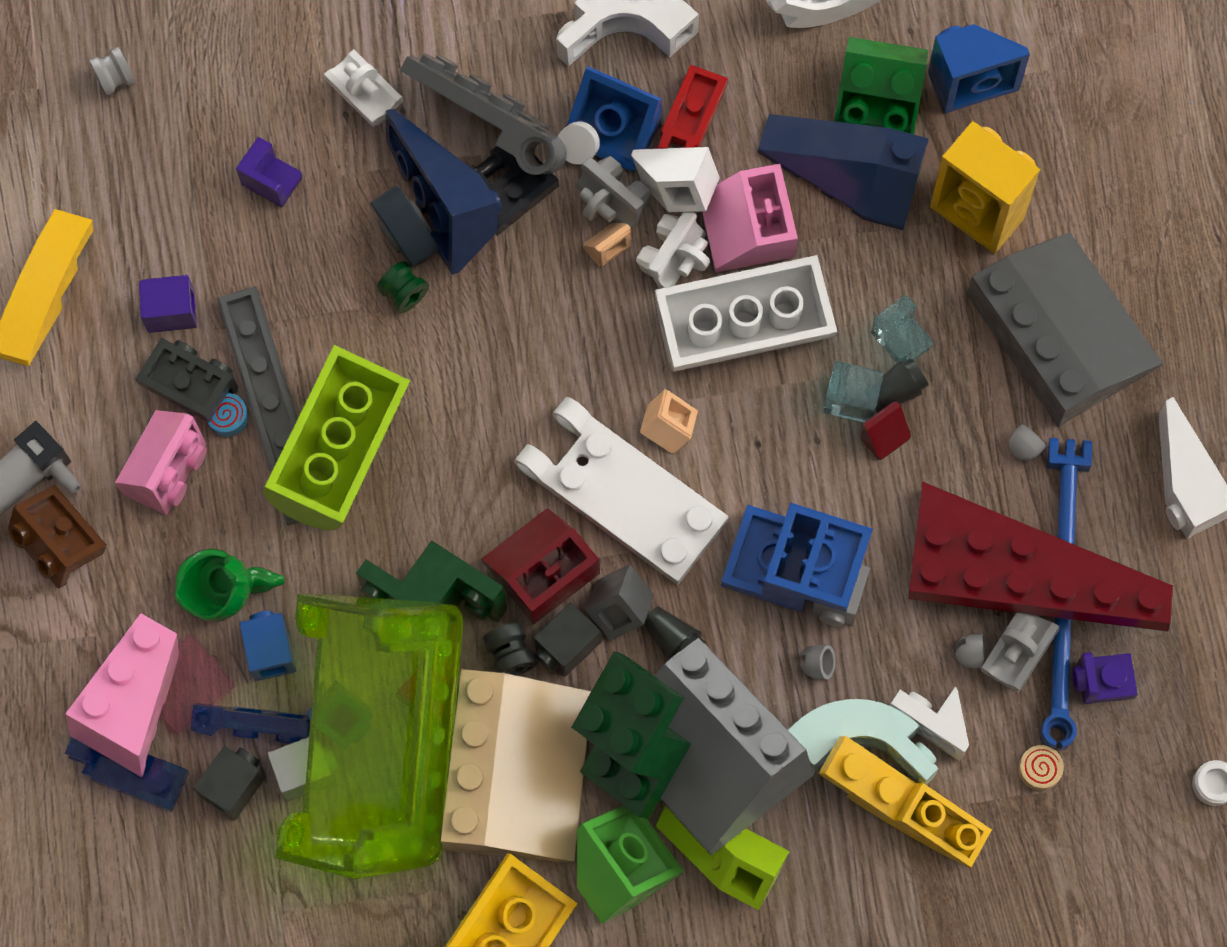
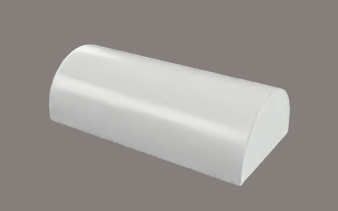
[655,255,837,372]

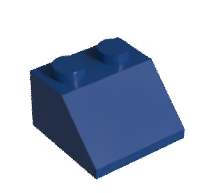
[928,24,1030,114]

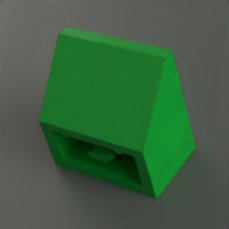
[834,37,929,135]

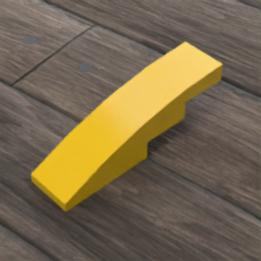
[0,209,93,367]

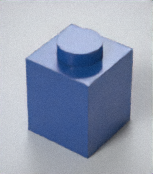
[239,611,297,682]

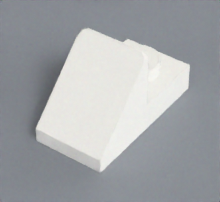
[890,687,969,761]

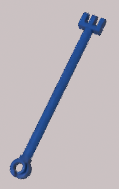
[1040,437,1092,751]

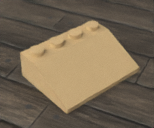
[441,669,591,863]

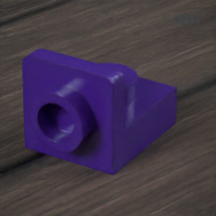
[1072,652,1138,704]

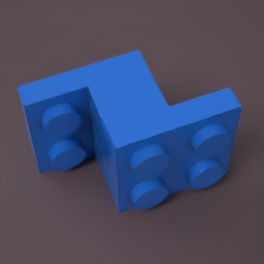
[721,502,873,613]

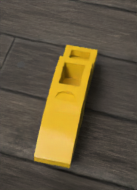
[818,736,992,868]

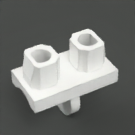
[324,49,403,127]
[636,212,710,289]

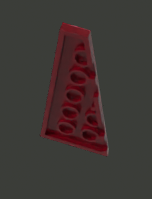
[908,482,1173,632]

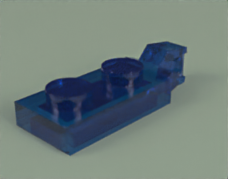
[191,703,315,744]
[64,737,189,812]

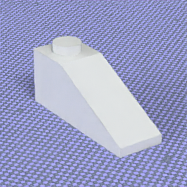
[1159,397,1227,539]

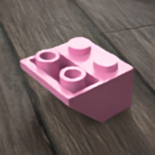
[701,164,798,273]
[115,410,207,516]

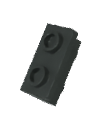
[135,338,238,422]

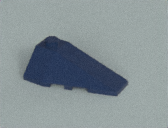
[386,109,502,274]

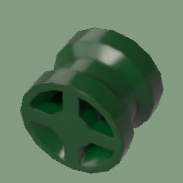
[377,261,429,313]

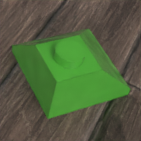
[577,805,684,924]

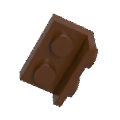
[8,485,107,589]

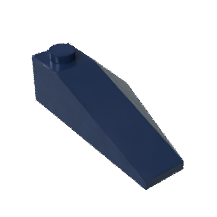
[758,114,928,230]

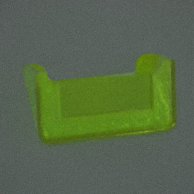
[276,593,463,879]

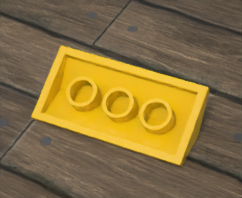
[445,853,578,947]

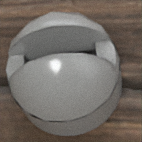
[1009,424,1046,461]
[955,634,986,669]
[800,644,835,679]

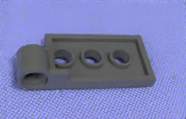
[400,53,567,175]

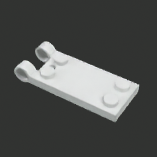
[514,397,729,586]

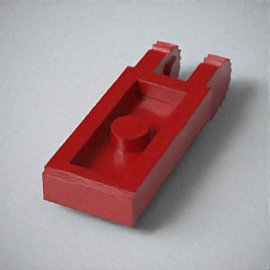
[657,65,728,149]

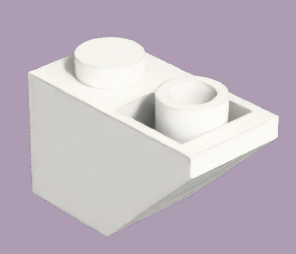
[631,147,720,212]

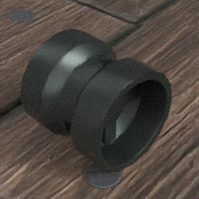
[482,622,537,676]

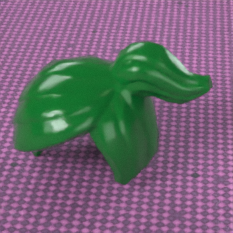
[174,548,285,622]

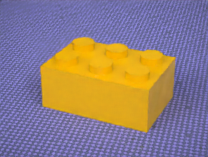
[930,121,1040,254]

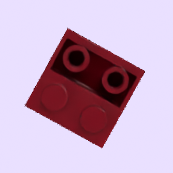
[481,508,600,625]

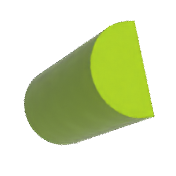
[263,345,410,530]

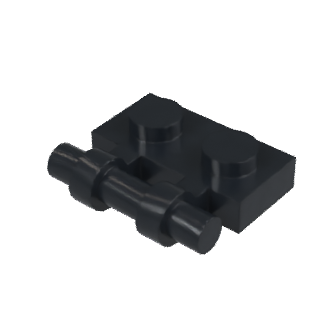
[470,146,559,236]

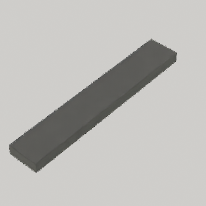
[217,286,298,526]

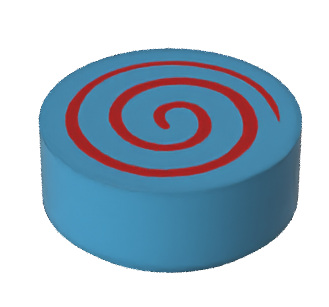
[207,393,249,437]

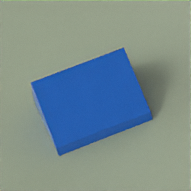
[567,66,662,172]

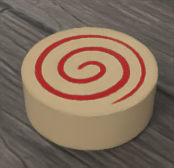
[1018,745,1064,791]

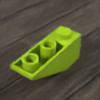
[656,806,790,911]

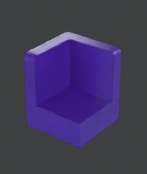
[236,137,302,207]
[139,275,197,333]

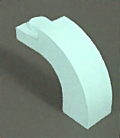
[788,699,939,785]

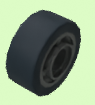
[370,185,439,268]

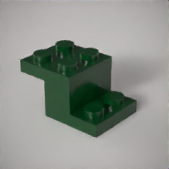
[356,540,507,641]
[571,651,691,819]

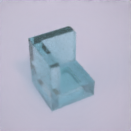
[871,294,933,363]
[823,361,883,422]

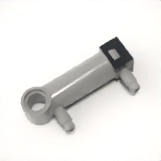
[0,421,80,516]

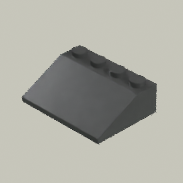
[967,232,1163,427]
[655,637,814,856]

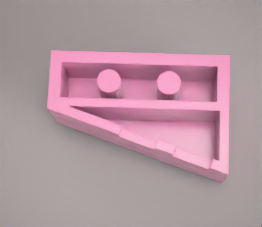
[65,613,179,777]

